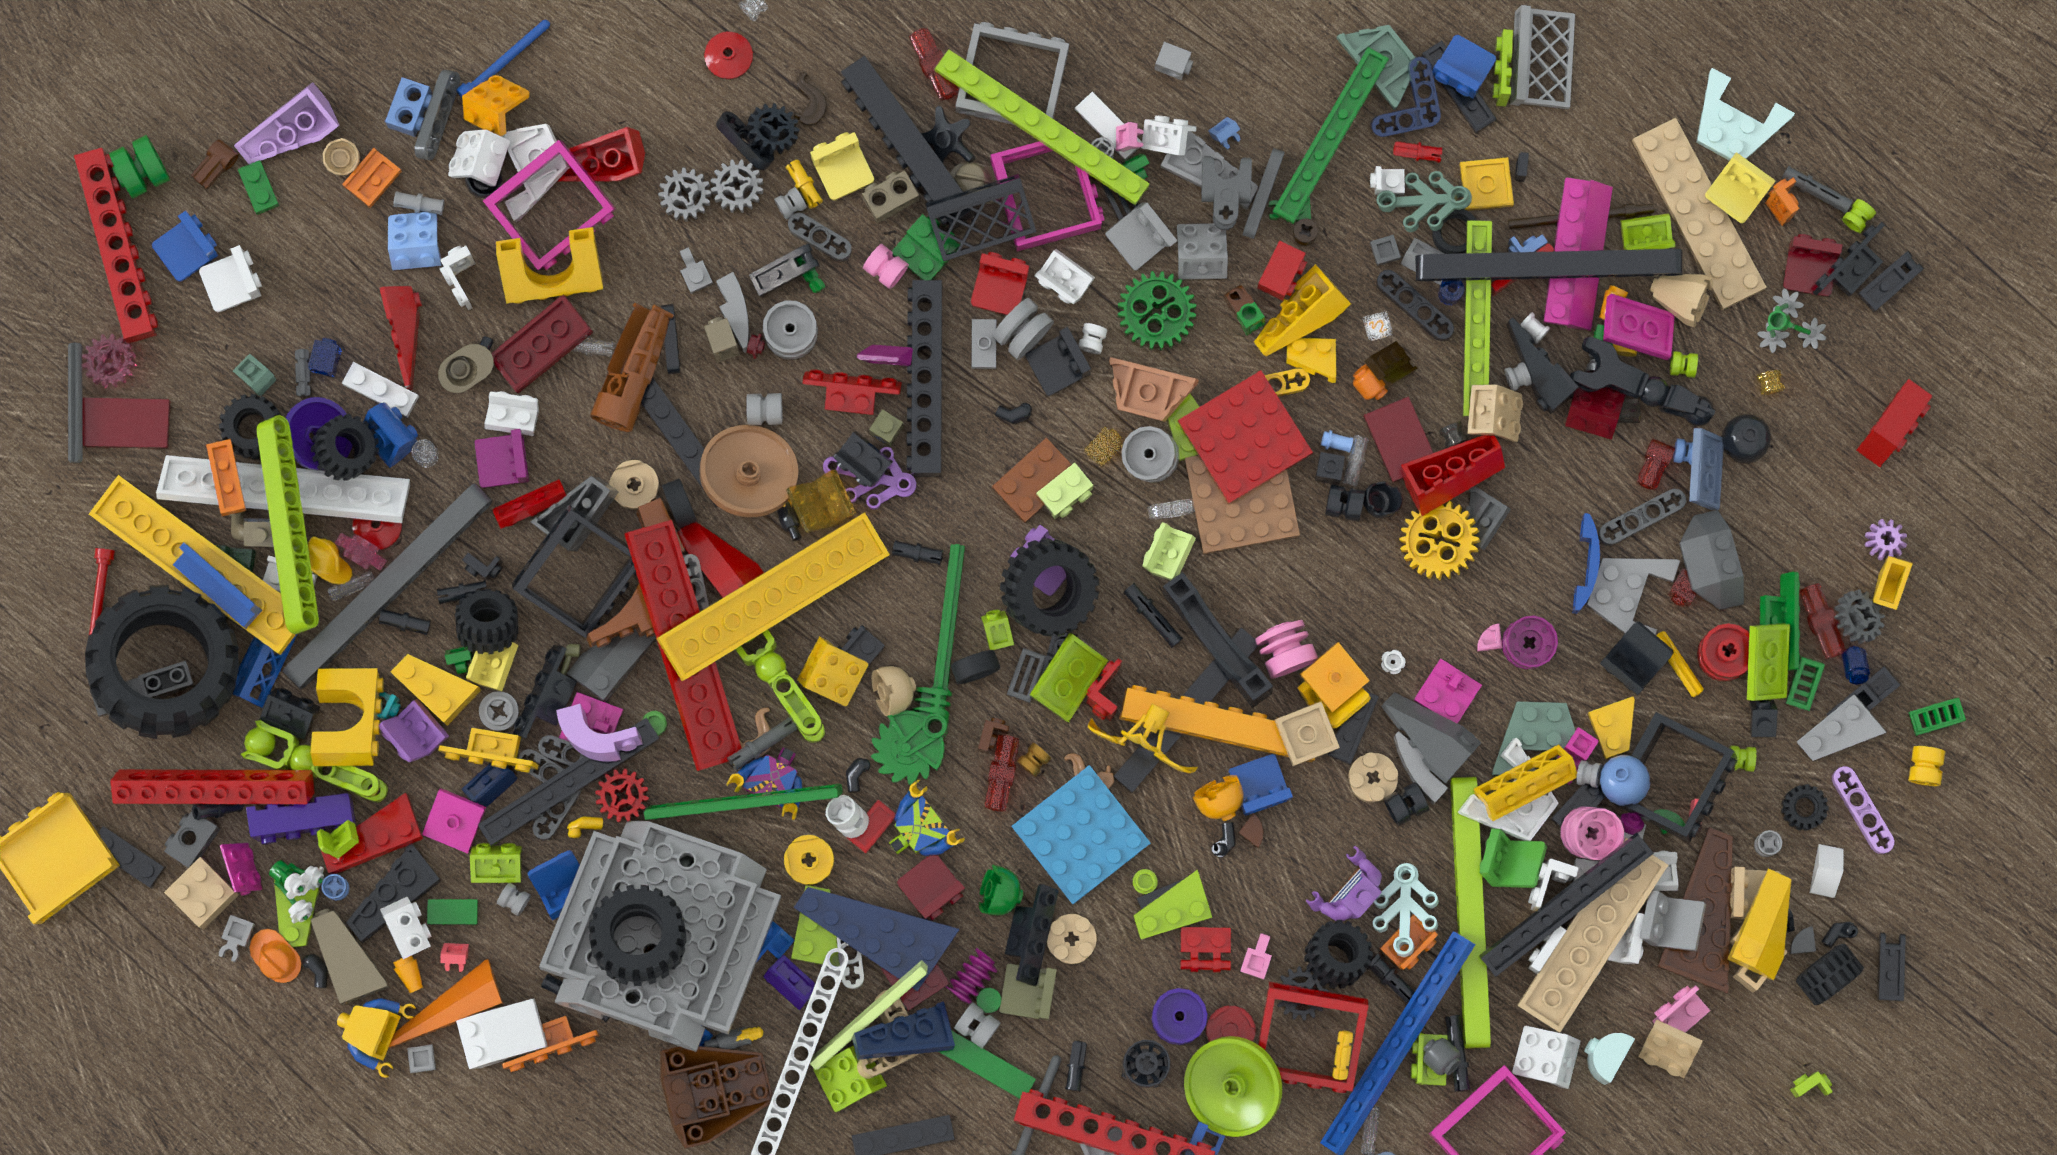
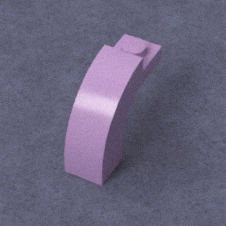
[556,704,643,762]

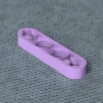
[1832,766,1894,854]

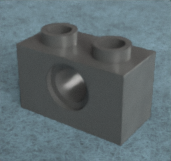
[164,811,221,868]

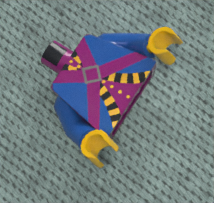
[726,747,802,820]

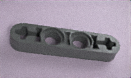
[415,70,460,161]
[1242,148,1285,239]
[1598,489,1686,546]

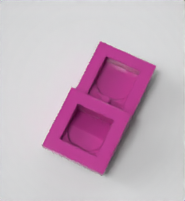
[1557,727,1599,785]

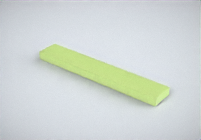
[810,960,928,1070]

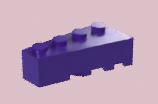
[246,793,356,845]

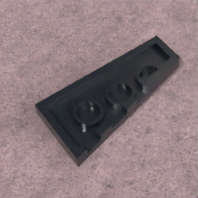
[346,844,441,943]

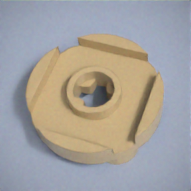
[609,460,659,510]
[1348,753,1398,803]
[1047,914,1097,965]

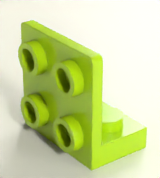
[813,1046,887,1112]

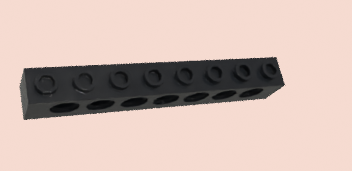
[907,280,942,477]

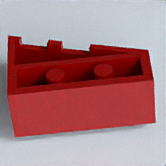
[1856,379,1932,467]

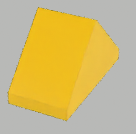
[1873,555,1912,610]

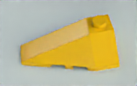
[1254,264,1351,357]

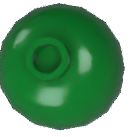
[979,865,1023,916]

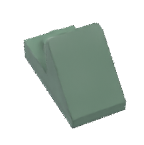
[233,354,276,396]

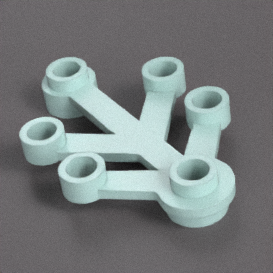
[1373,863,1439,957]

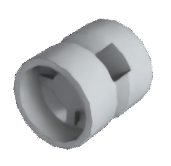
[747,393,783,425]
[954,1002,1001,1049]

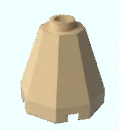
[1650,274,1713,328]

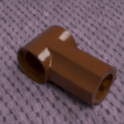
[191,139,239,190]

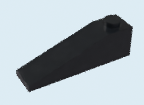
[1506,317,1578,415]

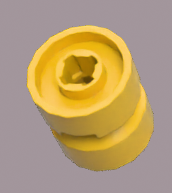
[1908,746,1946,786]

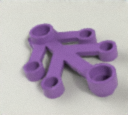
[823,447,916,510]

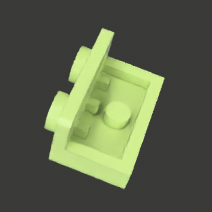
[1036,463,1093,519]
[1143,522,1196,581]

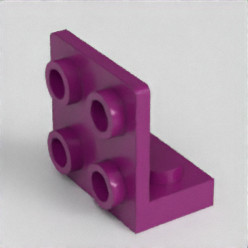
[474,429,529,488]

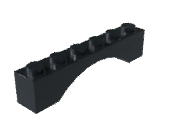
[1163,572,1273,708]

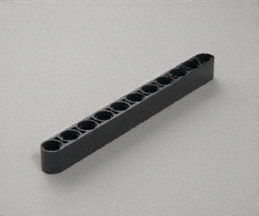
[1415,249,1684,281]

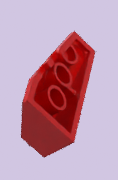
[557,127,645,182]
[380,286,422,390]
[677,522,764,598]

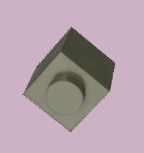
[869,409,904,448]

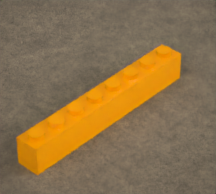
[1119,685,1315,763]

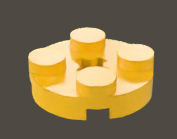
[784,835,834,885]

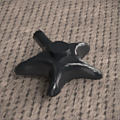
[921,106,975,164]

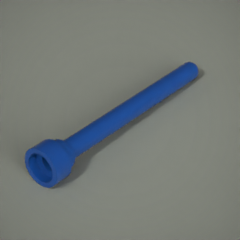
[456,20,550,98]

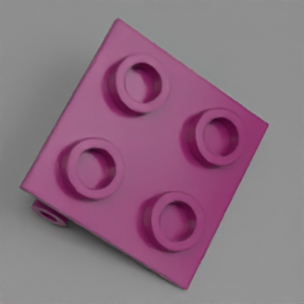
[220,843,263,896]

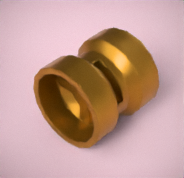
[1017,743,1052,777]

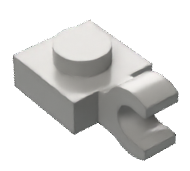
[680,247,713,294]

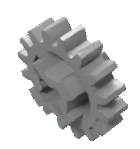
[711,160,763,213]
[658,168,712,222]

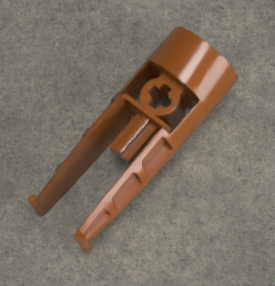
[590,303,674,432]

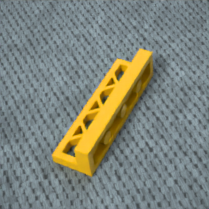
[1473,744,1577,821]

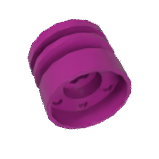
[1502,616,1558,670]

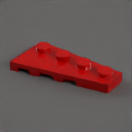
[321,793,423,875]

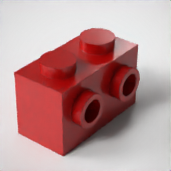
[1257,240,1307,301]

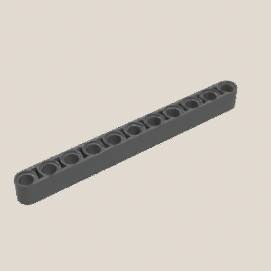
[283,483,493,689]

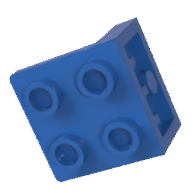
[1229,754,1293,816]

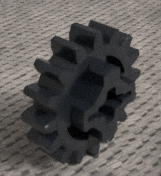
[746,103,800,155]
[1277,966,1329,1021]

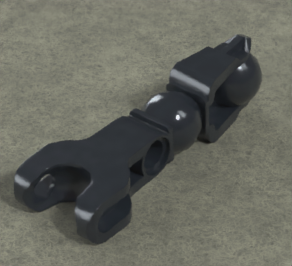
[1570,337,1715,426]

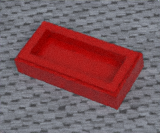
[847,800,896,854]

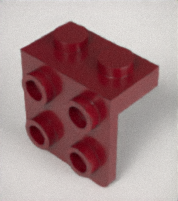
[1783,234,1843,297]
[1565,387,1625,440]
[897,855,965,920]

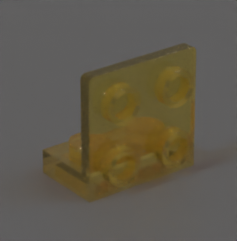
[786,469,856,533]

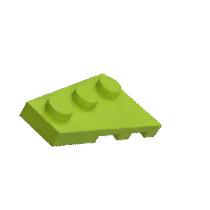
[274,870,324,948]

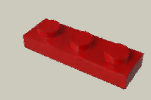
[492,479,567,529]

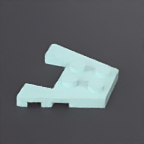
[1696,68,1795,161]

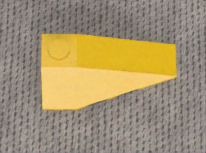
[1728,868,1791,980]

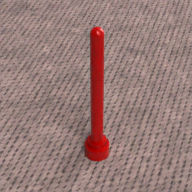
[89,548,115,635]

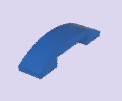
[1572,513,1600,614]

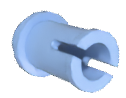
[1321,430,1353,453]

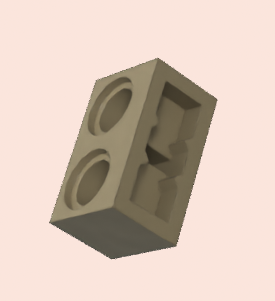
[862,170,919,224]
[704,317,740,363]

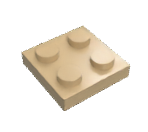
[1274,702,1340,766]

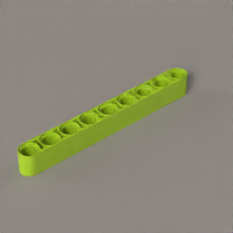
[257,415,319,634]

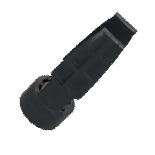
[1121,1040,1170,1088]

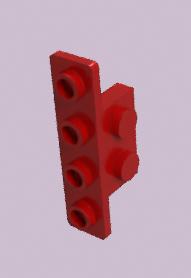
[803,369,902,415]

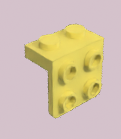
[810,132,874,201]
[1705,152,1775,223]

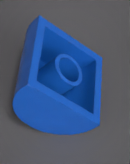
[363,402,418,468]

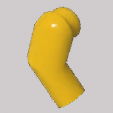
[567,816,603,838]

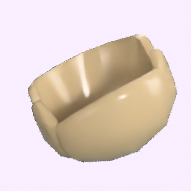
[323,138,360,176]

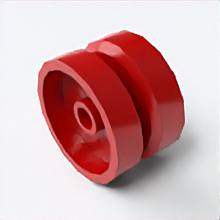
[1697,623,1749,682]

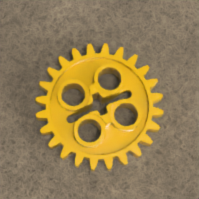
[1399,501,1480,580]

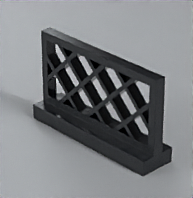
[925,174,1037,261]

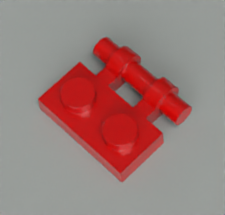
[1180,927,1231,973]

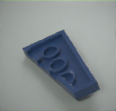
[852,1001,955,1060]

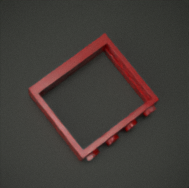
[1258,982,1368,1093]

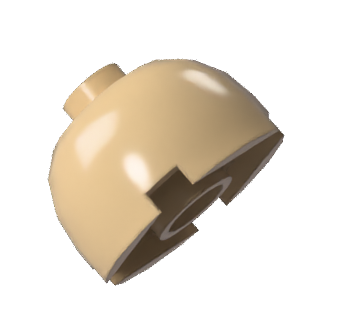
[871,666,916,716]

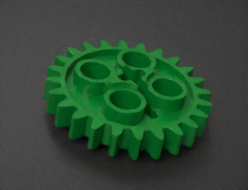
[1117,271,1196,351]

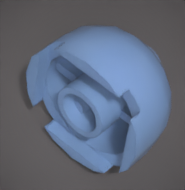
[1600,755,1650,806]

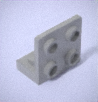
[1105,203,1177,270]
[1177,223,1228,279]
[1640,890,1706,951]

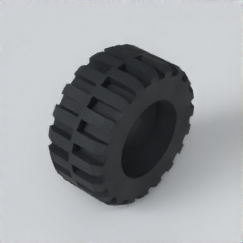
[1000,538,1099,637]
[589,885,686,986]

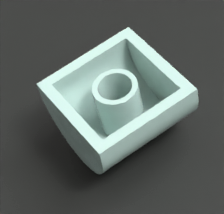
[1584,1033,1635,1085]

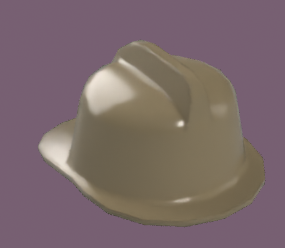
[950,162,1001,204]
[438,344,493,393]

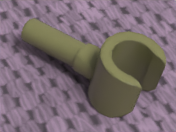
[560,644,581,675]

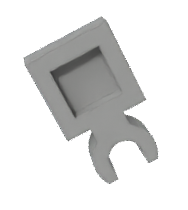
[219,915,255,962]

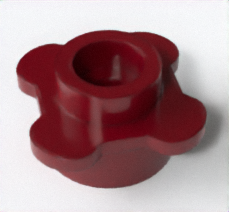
[747,333,766,359]

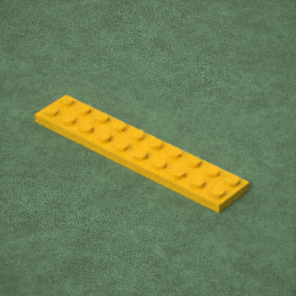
[89,475,296,655]
[656,513,890,681]

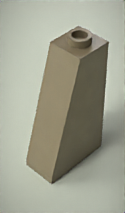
[310,909,390,1005]

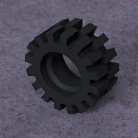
[1781,784,1829,831]

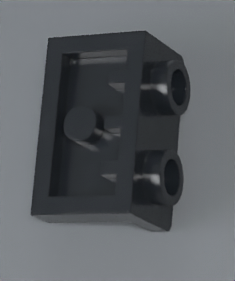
[833,431,893,487]
[837,625,885,668]
[259,688,320,740]

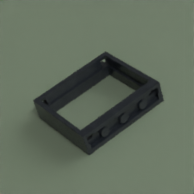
[512,504,637,638]
[1611,712,1738,843]

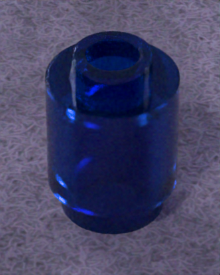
[1438,281,1464,305]
[1841,646,1870,685]

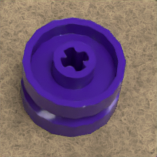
[1151,988,1207,1045]

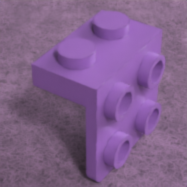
[1011,525,1066,596]
[379,699,449,762]

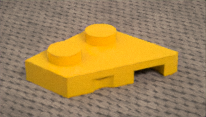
[1286,338,1336,383]
[1588,697,1635,759]

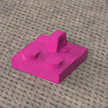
[1413,658,1482,723]
[559,692,624,741]

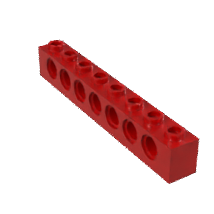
[74,148,158,344]
[110,769,315,804]
[1014,1089,1216,1155]

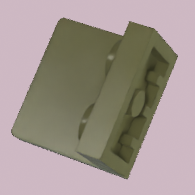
[1000,964,1057,1021]

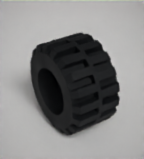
[219,394,281,460]
[311,414,379,481]
[455,589,518,655]
[1304,920,1373,989]
[1796,943,1864,1005]

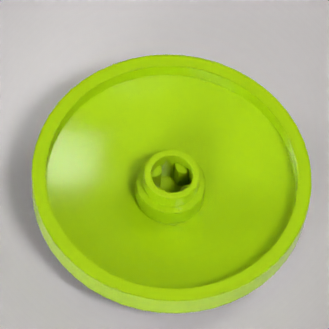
[1184,1036,1282,1137]

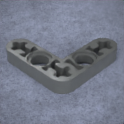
[518,749,583,840]

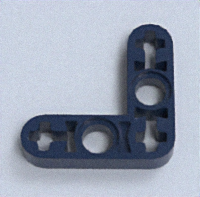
[1370,57,1441,137]

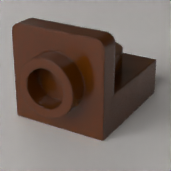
[978,718,1009,754]

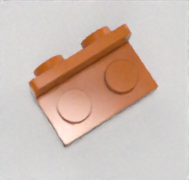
[1765,177,1800,226]

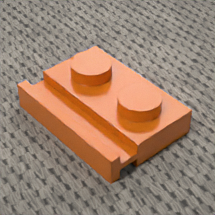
[342,148,402,208]

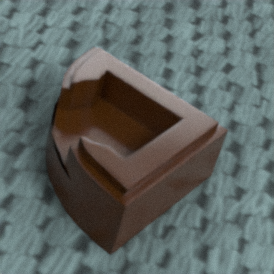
[1238,813,1263,848]

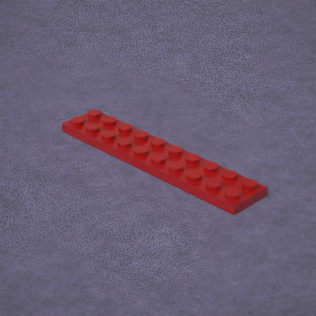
[625,520,742,771]

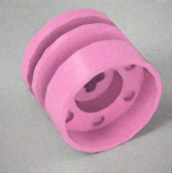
[1255,620,1318,679]
[1561,806,1624,860]

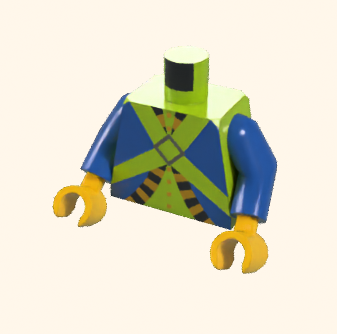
[889,780,965,856]

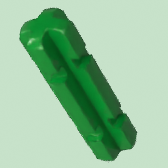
[797,257,825,293]

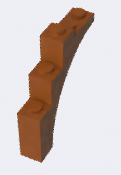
[586,498,685,648]

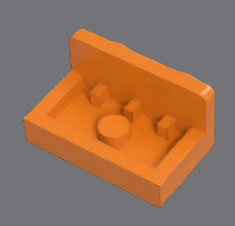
[1379,914,1438,970]

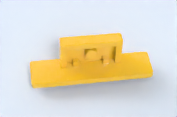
[438,728,539,773]

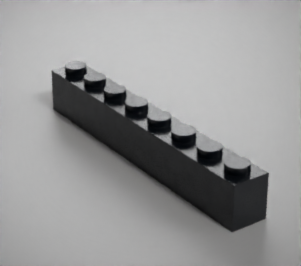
[840,55,976,231]

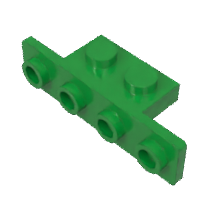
[1760,572,1800,671]

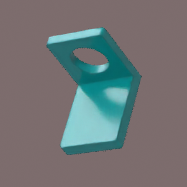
[378,692,401,720]

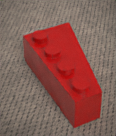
[1401,435,1505,516]

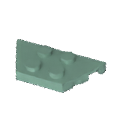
[1337,25,1419,110]

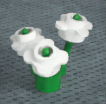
[269,860,324,923]

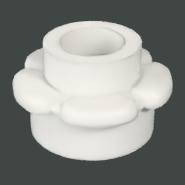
[1381,650,1405,674]

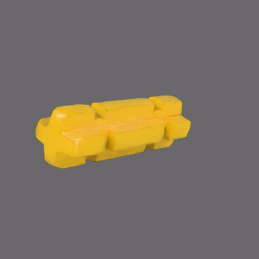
[1333,1030,1353,1080]

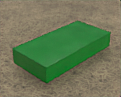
[427,899,478,925]

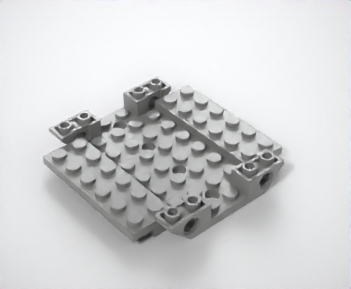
[539,821,781,1052]

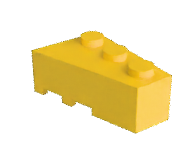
[391,654,482,726]

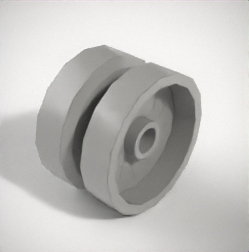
[992,298,1054,360]
[763,301,818,360]
[1121,426,1180,483]

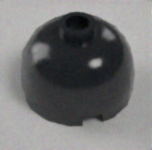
[1721,414,1771,464]

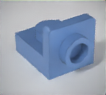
[1508,234,1548,252]

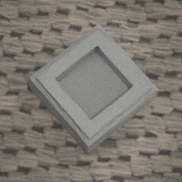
[407,1045,436,1073]

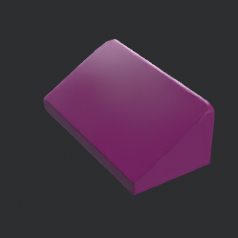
[857,345,913,366]

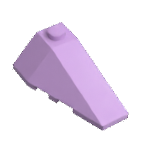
[234,82,339,164]

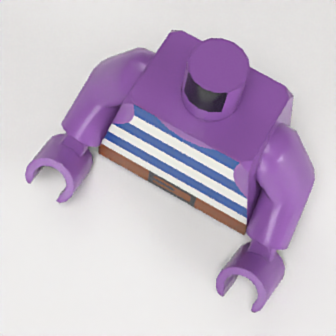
[1306,846,1382,922]

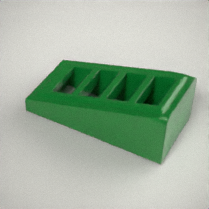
[1785,655,1825,711]
[1908,697,1966,736]

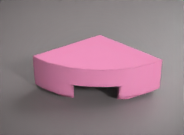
[1477,624,1503,652]

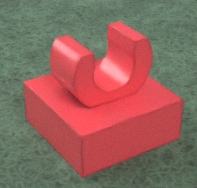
[441,943,469,972]

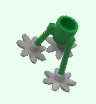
[1757,288,1826,353]

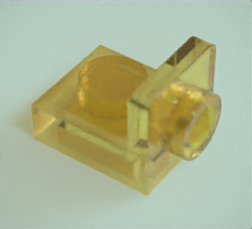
[1084,426,1122,468]

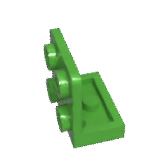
[1479,829,1547,888]

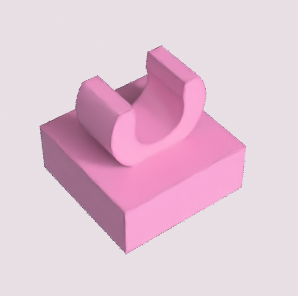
[1116,122,1144,152]

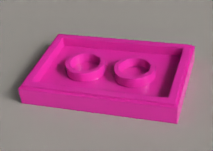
[1603,294,1675,360]

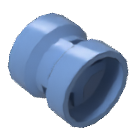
[1673,438,1693,465]
[321,874,350,901]

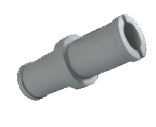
[393,191,445,215]

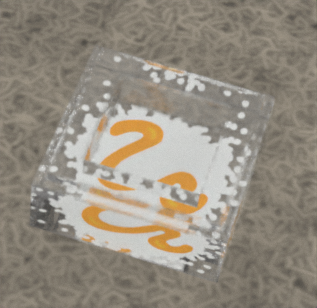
[1363,311,1393,341]

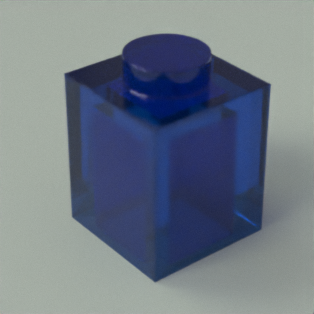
[308,338,342,378]

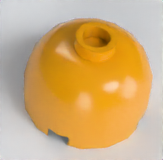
[1193,775,1244,821]

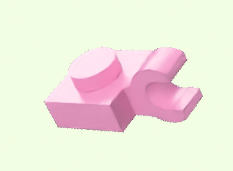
[1240,934,1272,979]

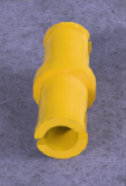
[786,160,823,209]

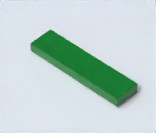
[939,1030,1036,1099]

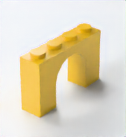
[496,227,603,304]
[310,668,384,766]

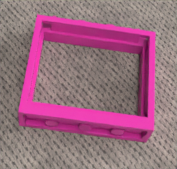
[990,132,1105,252]
[483,140,616,271]
[1429,1065,1566,1155]

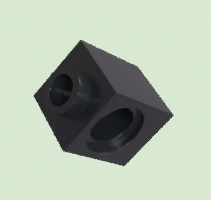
[1315,452,1345,485]

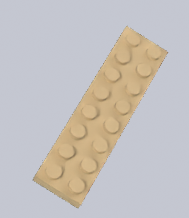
[1632,118,1767,311]
[1517,837,1668,1033]

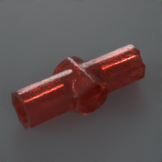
[909,28,959,102]
[1799,583,1847,660]
[985,735,1019,812]

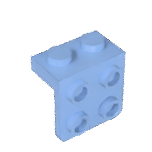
[388,212,441,270]

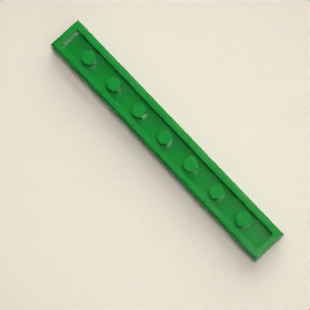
[1272,47,1389,225]
[644,784,843,820]

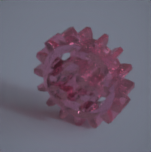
[82,334,136,388]
[335,533,387,571]

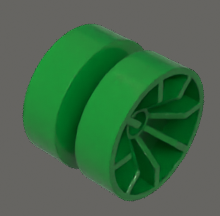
[109,135,170,199]

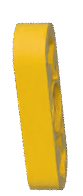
[1265,368,1310,397]

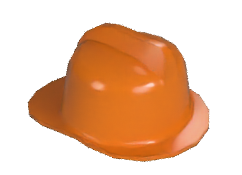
[250,929,302,983]

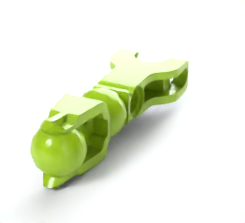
[735,629,825,743]
[241,720,388,802]

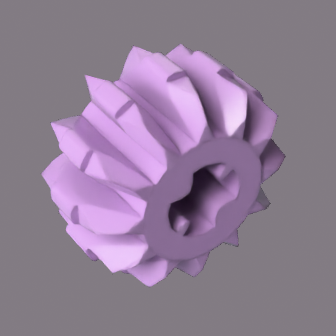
[1865,519,1907,561]

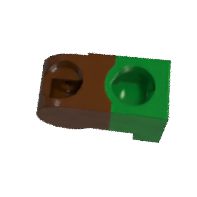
[1224,284,1265,336]

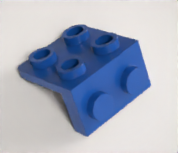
[1432,35,1496,99]
[152,210,218,282]
[527,850,580,920]

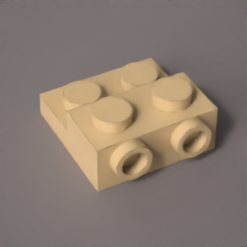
[1638,1019,1702,1078]

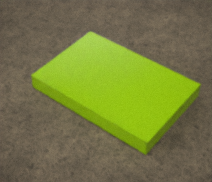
[1747,624,1790,701]
[1030,633,1108,722]

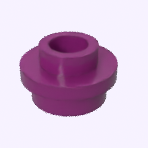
[1620,813,1644,835]

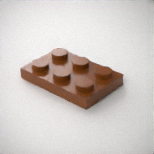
[992,438,1072,523]

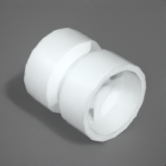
[826,795,869,838]

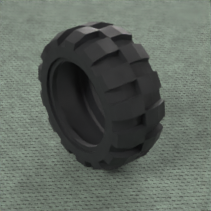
[85,585,239,739]

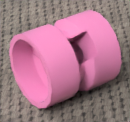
[863,244,909,289]

